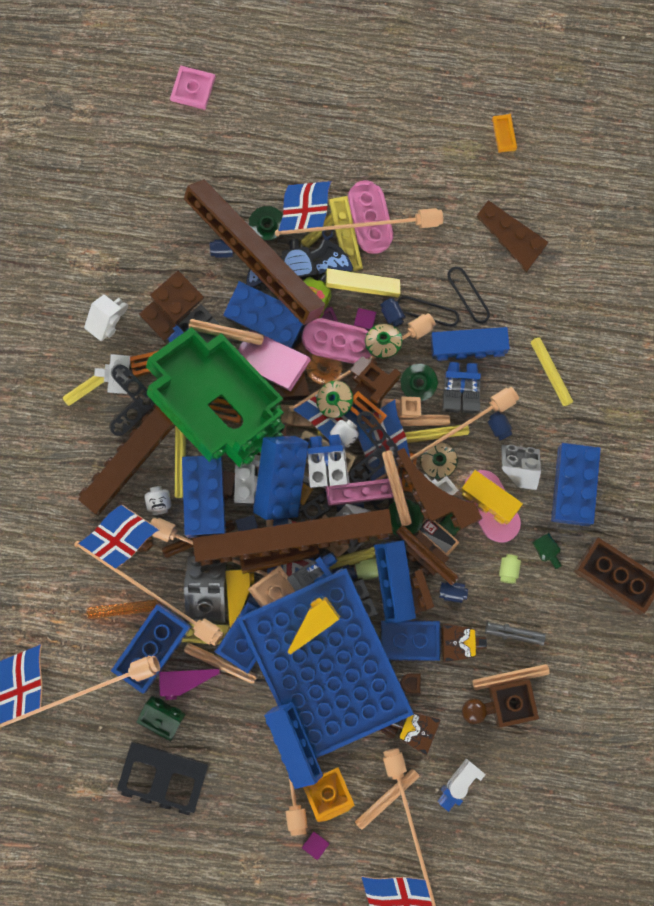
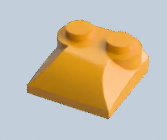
[303,767,355,822]

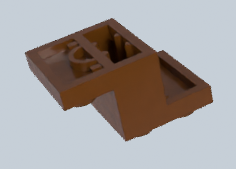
[139,270,204,342]

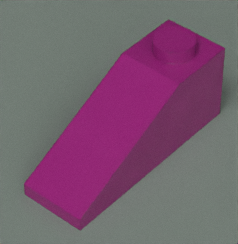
[159,669,221,700]

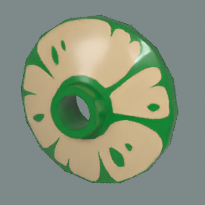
[365,324,403,359]
[316,381,353,418]

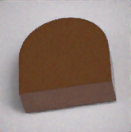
[400,674,421,694]

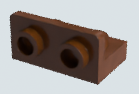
[409,569,434,614]

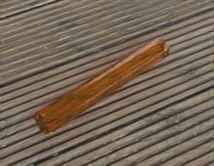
[86,599,164,619]

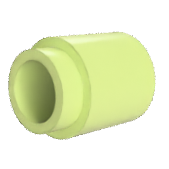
[499,554,521,584]
[355,558,379,580]

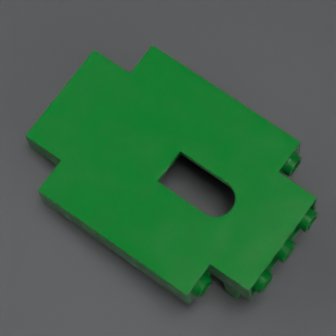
[146,327,285,468]

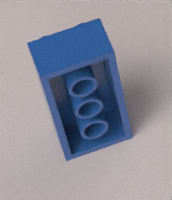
[223,281,305,349]
[253,436,309,520]
[551,443,601,527]
[182,456,226,538]
[111,604,192,694]

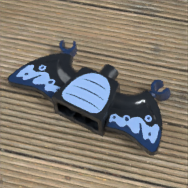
[246,230,353,288]

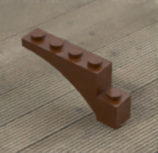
[395,448,482,530]

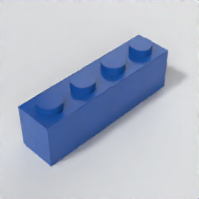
[430,327,510,361]
[374,540,416,623]
[264,702,323,789]

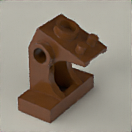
[350,356,401,406]

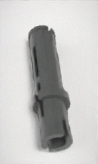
[485,621,546,646]

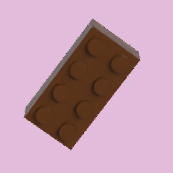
[573,537,654,615]

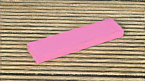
[325,477,403,506]

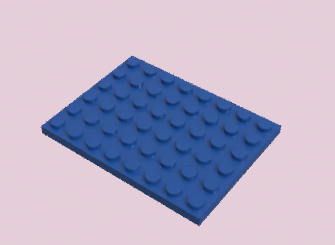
[237,568,414,758]

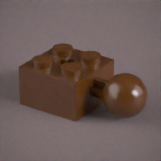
[462,679,539,728]

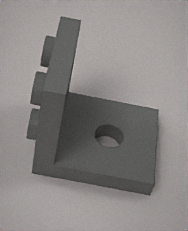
[184,556,227,623]

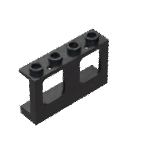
[117,741,210,815]

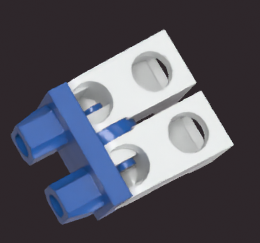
[308,434,350,487]
[437,759,486,812]

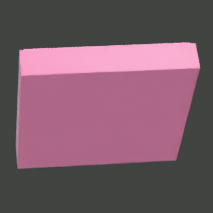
[170,65,216,110]

